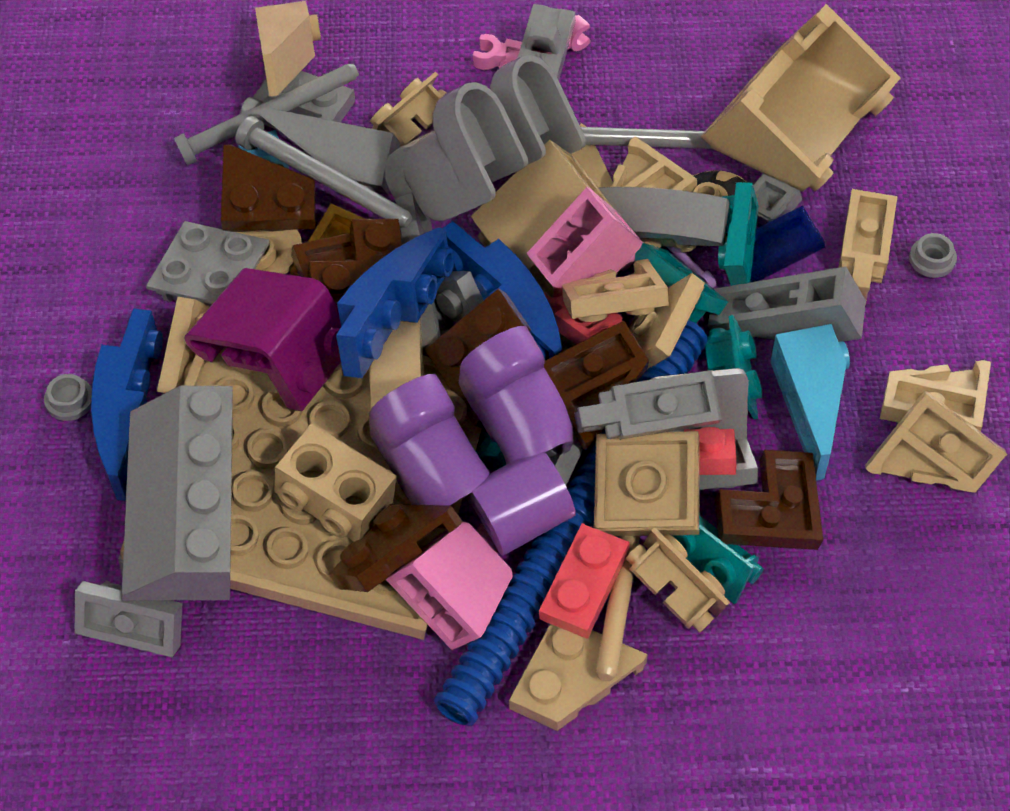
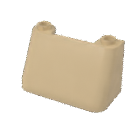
[701,4,901,192]

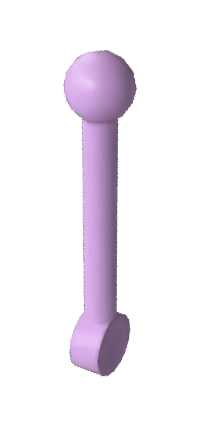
[667,247,716,288]

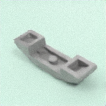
[598,187,729,246]

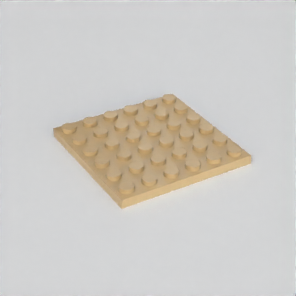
[120,346,482,640]

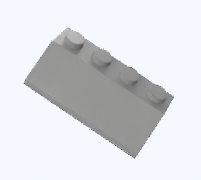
[122,386,233,601]

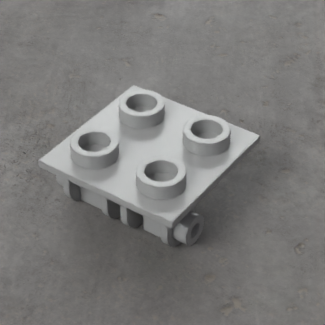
[146,221,270,306]

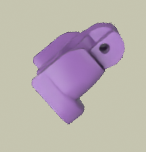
[369,326,576,556]

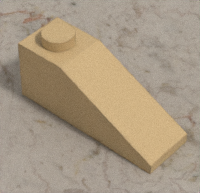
[255,1,321,97]

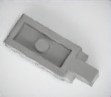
[574,370,722,440]

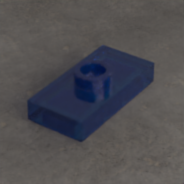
[750,205,825,282]

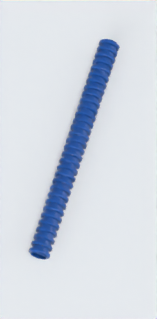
[434,320,708,726]

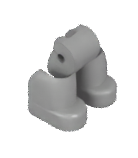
[385,55,586,221]

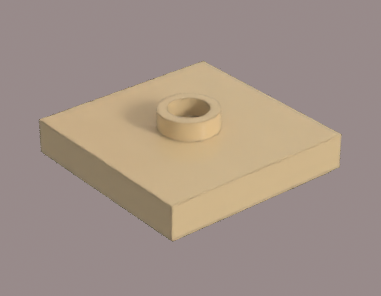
[629,273,705,369]
[594,431,700,536]

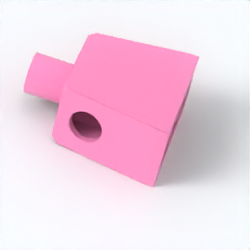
[526,187,642,288]
[386,521,513,650]

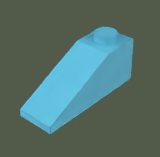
[770,324,850,481]

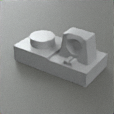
[75,581,182,658]

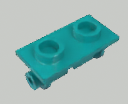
[705,315,762,420]
[671,512,764,604]

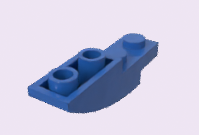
[443,221,562,360]
[336,228,454,378]
[91,308,163,501]

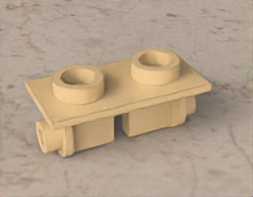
[370,72,447,148]
[625,528,730,633]

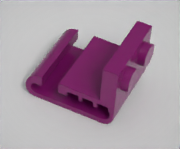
[184,268,341,411]

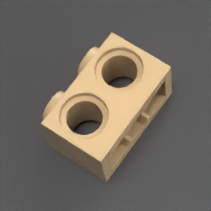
[274,423,397,541]

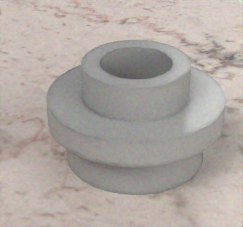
[909,233,957,278]

